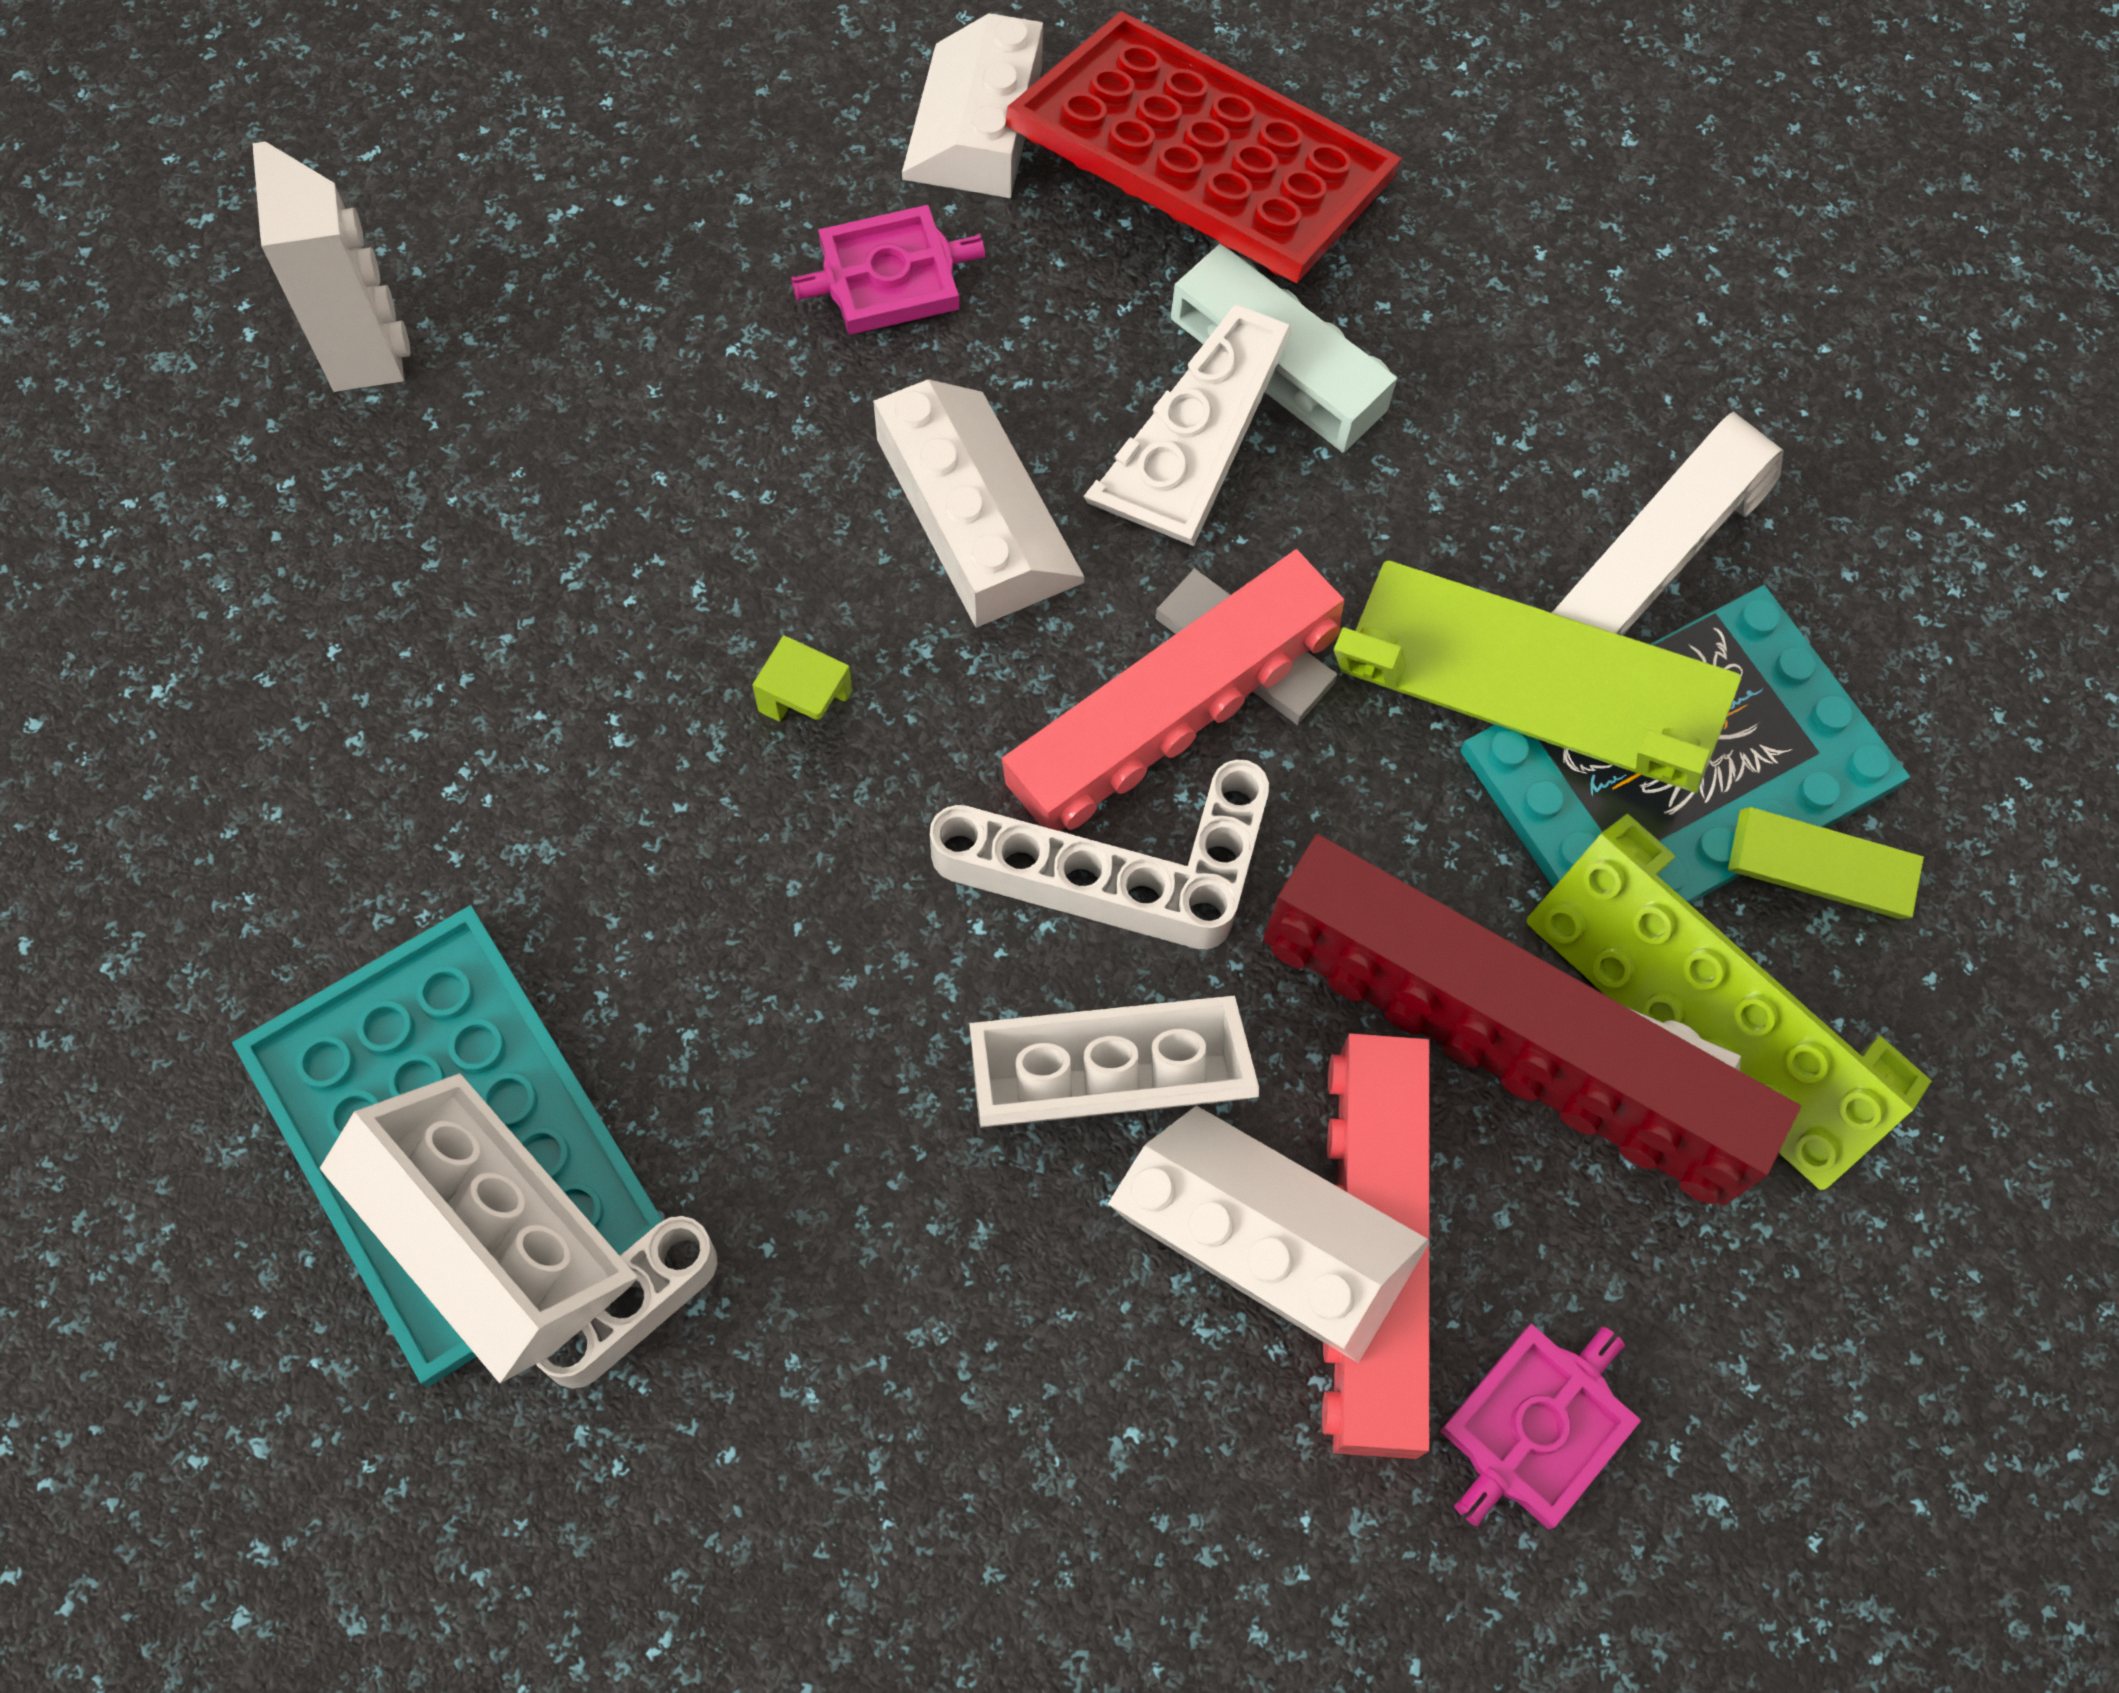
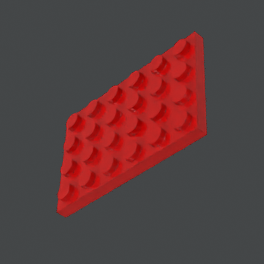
[1005,11,1402,283]

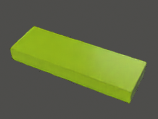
[1728,807,1924,919]

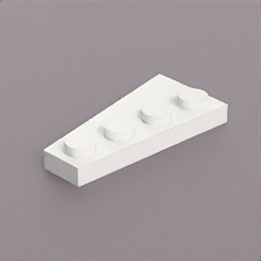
[1083,304,1291,546]

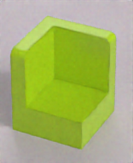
[752,635,853,722]

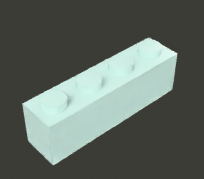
[1171,244,1397,453]

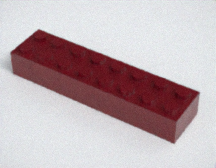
[1263,833,1801,1206]

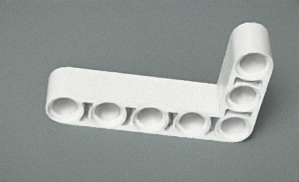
[1552,412,1784,636]
[930,759,1269,949]
[536,1216,717,1389]

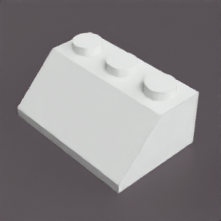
[902,13,1043,198]

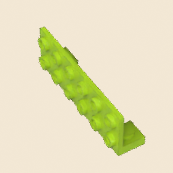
[1333,561,1741,793]
[1527,813,1932,1190]

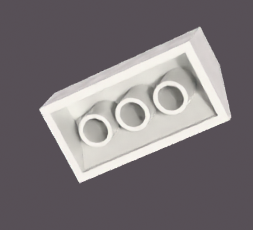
[253,142,410,392]
[874,379,1085,628]
[969,996,1259,1128]
[320,1073,638,1383]
[1108,1105,1430,1363]

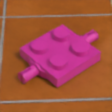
[791,205,985,335]
[1439,1324,1641,1530]

